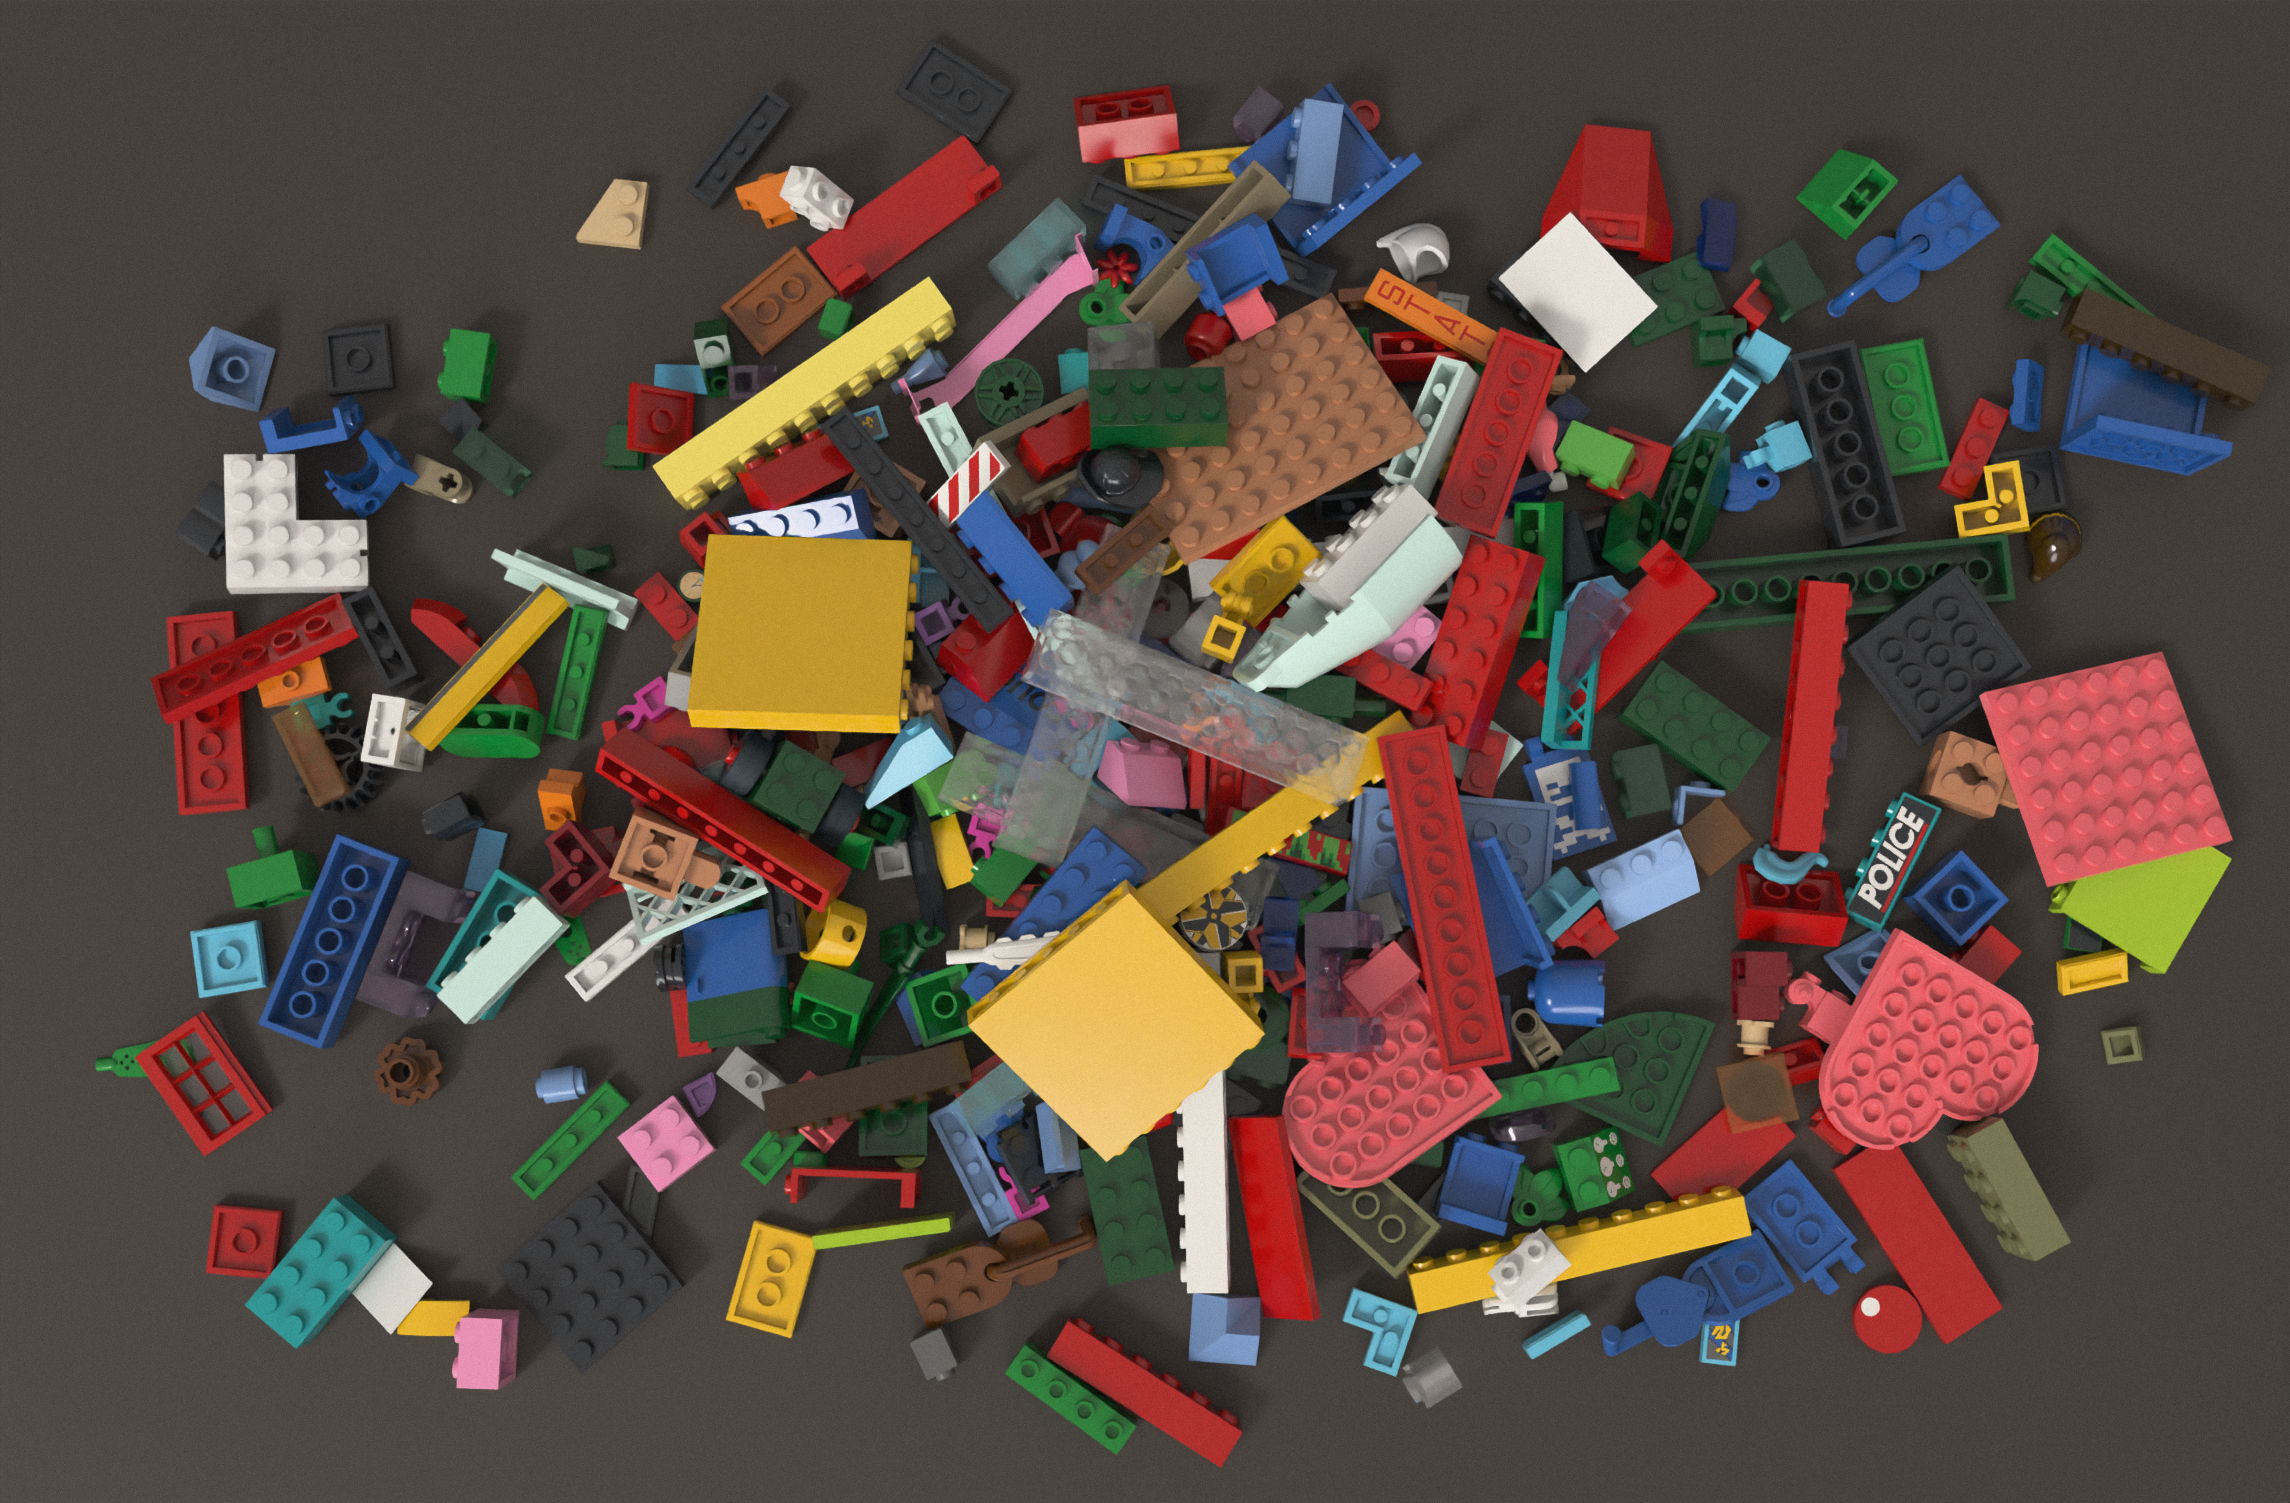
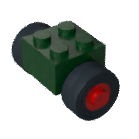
[720,730,865,847]

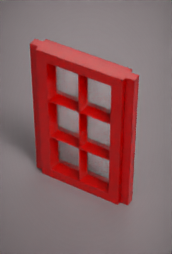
[135,1010,274,1157]

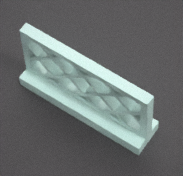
[491,549,641,631]
[622,839,769,946]

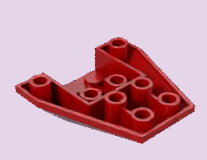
[1540,124,1673,263]

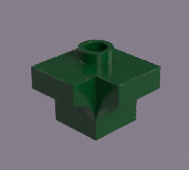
[1690,315,1747,368]

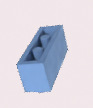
[1283,98,1344,209]

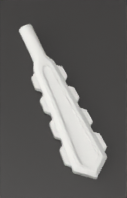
[946,931,1060,970]

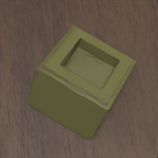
[2101,1024,2146,1065]

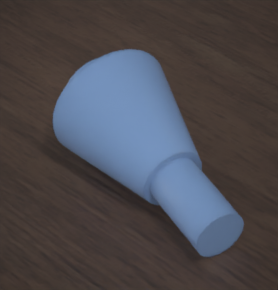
[890,347,949,395]

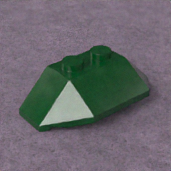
[1652,428,1730,560]

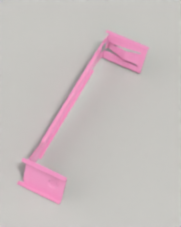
[898,233,1099,432]

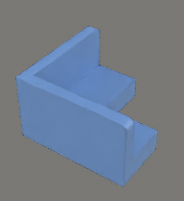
[1036,1102,1081,1174]

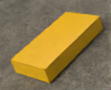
[2056,947,2129,996]

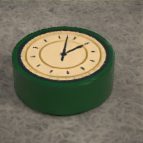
[677,569,704,603]

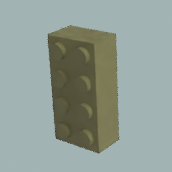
[1947,1116,2071,1262]
[1296,1170,1442,1279]

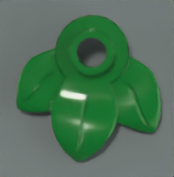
[1079,277,1131,341]
[1511,1163,1570,1227]

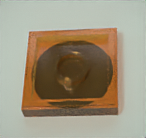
[1715,1051,1799,1134]

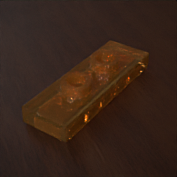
[272,702,349,807]

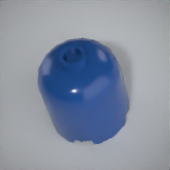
[1528,959,1605,1027]

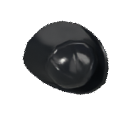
[1077,447,1164,509]

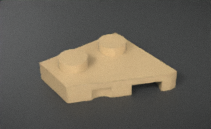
[576,179,650,249]

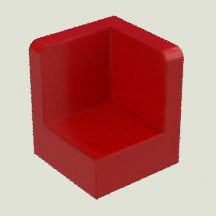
[1725,278,1775,335]

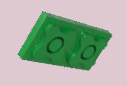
[1857,338,1950,478]

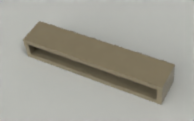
[1118,160,1291,343]

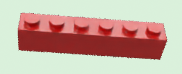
[1046,1316,1243,1468]

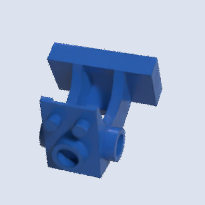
[1093,203,1175,286]
[324,429,419,519]

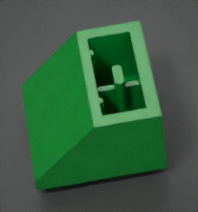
[1796,149,1899,240]

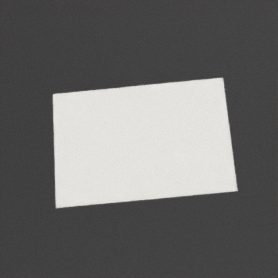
[1498,212,1658,373]

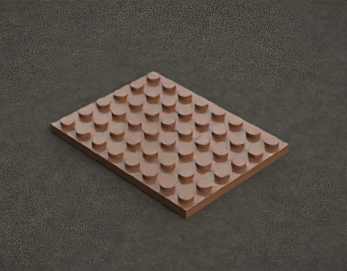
[1146,293,1426,566]

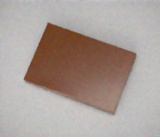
[721,245,839,358]

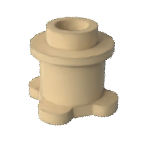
[959,924,995,950]
[1737,1020,1774,1056]

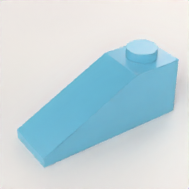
[1671,361,1761,448]
[864,713,954,809]

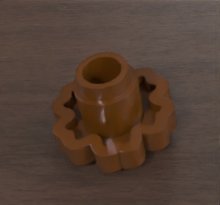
[374,1036,446,1106]

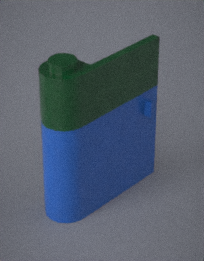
[683,909,792,1043]

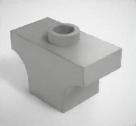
[716,1046,789,1111]

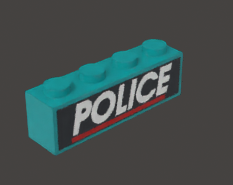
[1844,792,1942,934]

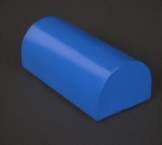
[1568,761,1603,831]

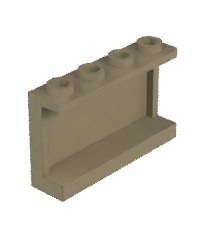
[970,387,1088,519]

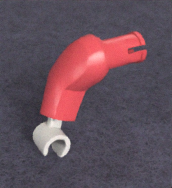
[1526,401,1568,492]

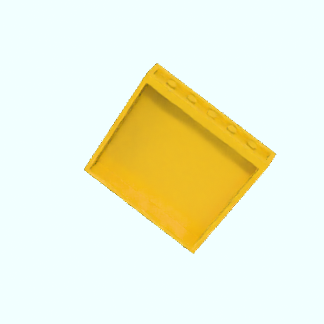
[687,534,919,733]
[967,879,1265,1162]

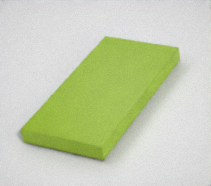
[812,1211,956,1250]

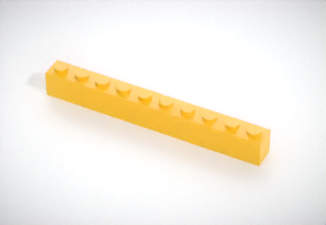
[1136,710,1413,926]
[1406,1186,1752,1314]

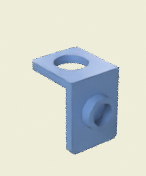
[1671,781,1726,826]

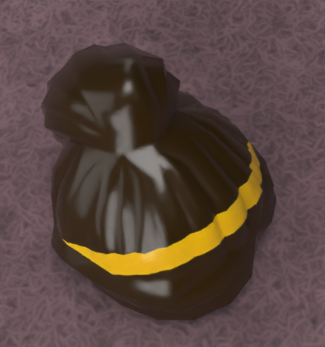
[2024,510,2082,583]

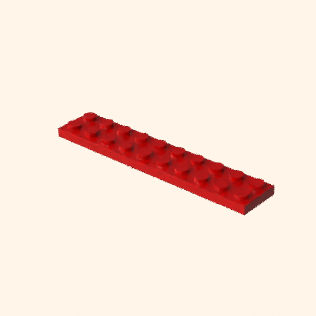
[1376,724,1512,1074]

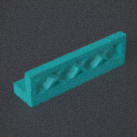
[1541,611,1604,750]

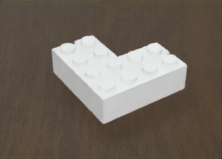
[224,454,370,594]

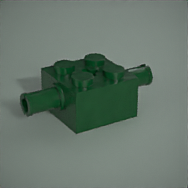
[1251,674,1386,730]

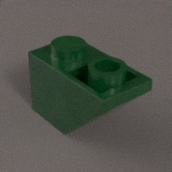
[694,317,741,399]

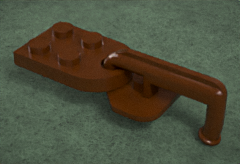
[902,1214,1097,1330]

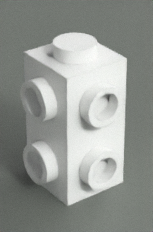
[779,166,854,231]
[1487,1228,1572,1309]

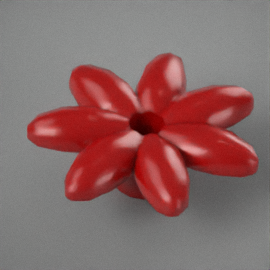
[1096,249,1138,289]

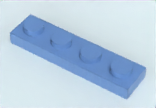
[929,1100,1018,1237]

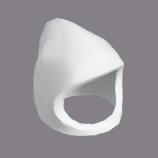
[1376,223,1450,283]

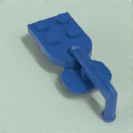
[1827,175,2001,317]
[1601,1229,1794,1357]

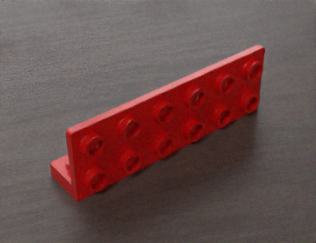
[807,135,1003,301]
[1516,539,1717,736]

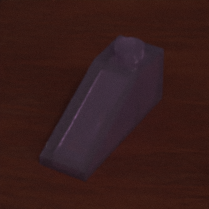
[1557,580,1633,692]

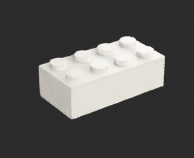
[1299,484,1438,611]

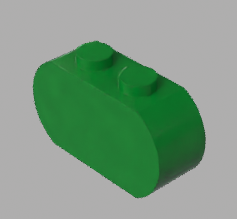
[439,704,545,758]

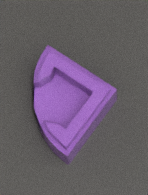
[682,1071,718,1118]

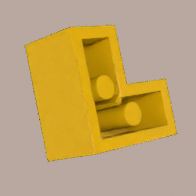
[1954,460,2030,538]

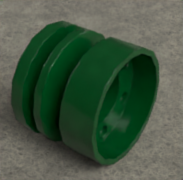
[974,358,1047,431]

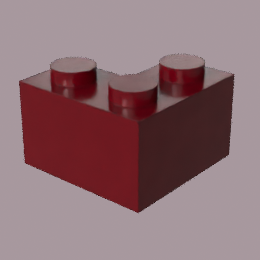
[539,819,617,918]
[1730,951,1793,1020]

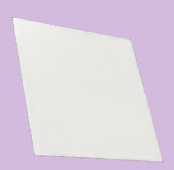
[352,1243,433,1334]

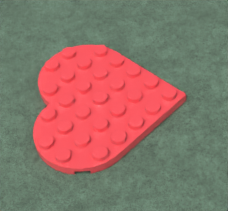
[1819,928,2039,1150]
[1282,959,1503,1188]

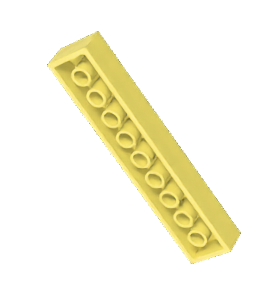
[652,277,957,511]

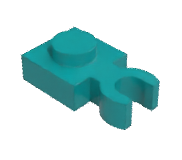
[291,693,356,736]

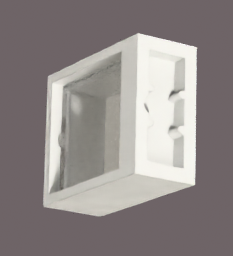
[360,694,426,772]

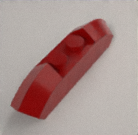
[411,598,539,711]

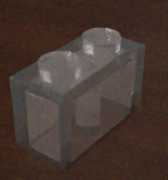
[1402,1347,1463,1409]

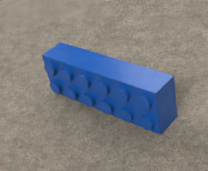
[960,823,1148,1002]
[258,834,411,1049]

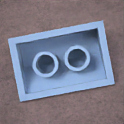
[1580,829,1700,931]

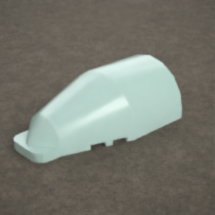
[1232,514,1462,692]

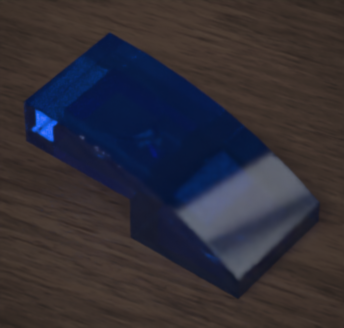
[1696,197,1736,272]
[1260,896,1300,972]

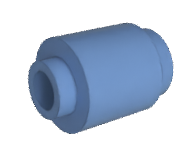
[535,1065,588,1104]

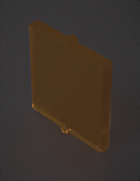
[1679,798,1754,877]

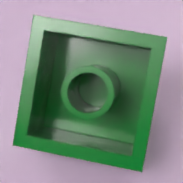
[226,825,320,910]
[791,958,874,1050]

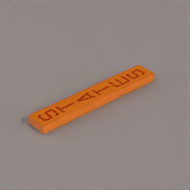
[1363,268,1497,367]

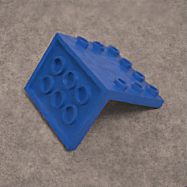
[1227,83,1422,257]
[2059,344,2233,476]
[1388,835,1555,978]

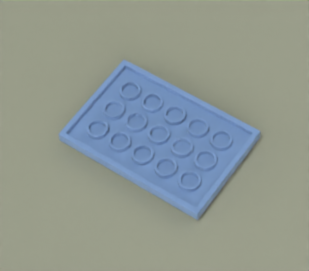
[1344,787,1557,926]

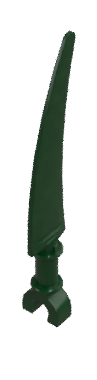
[844,918,945,1070]

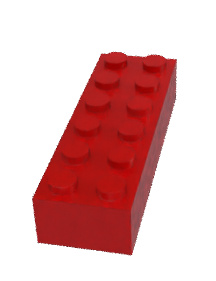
[1409,534,1546,751]

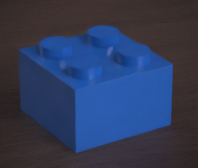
[1901,850,2009,947]

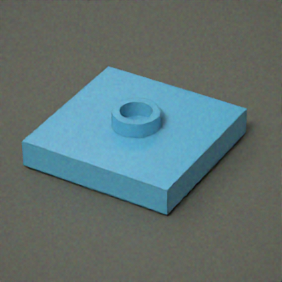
[190,920,270,998]

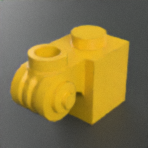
[1201,589,1254,664]
[1222,950,1263,1015]

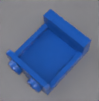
[1185,213,1289,317]
[259,395,364,454]
[1434,1131,1526,1236]

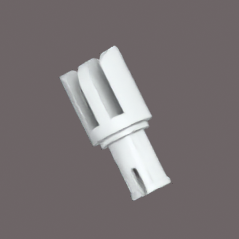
[1482,1282,1559,1318]

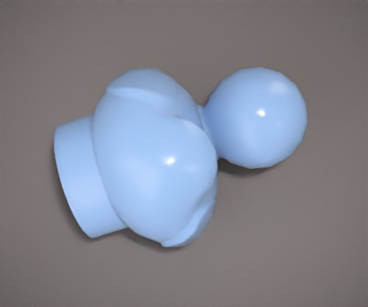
[1054,539,1099,592]

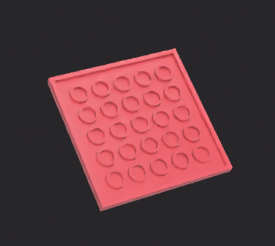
[1979,652,2233,887]

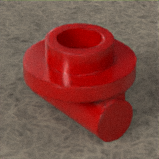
[1048,501,1085,538]

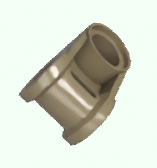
[404,454,474,504]
[1505,1006,1564,1072]

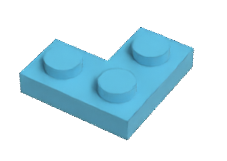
[1342,1287,1418,1377]

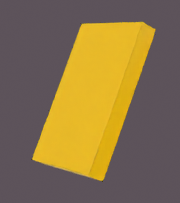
[1208,515,1323,628]
[726,1219,817,1338]

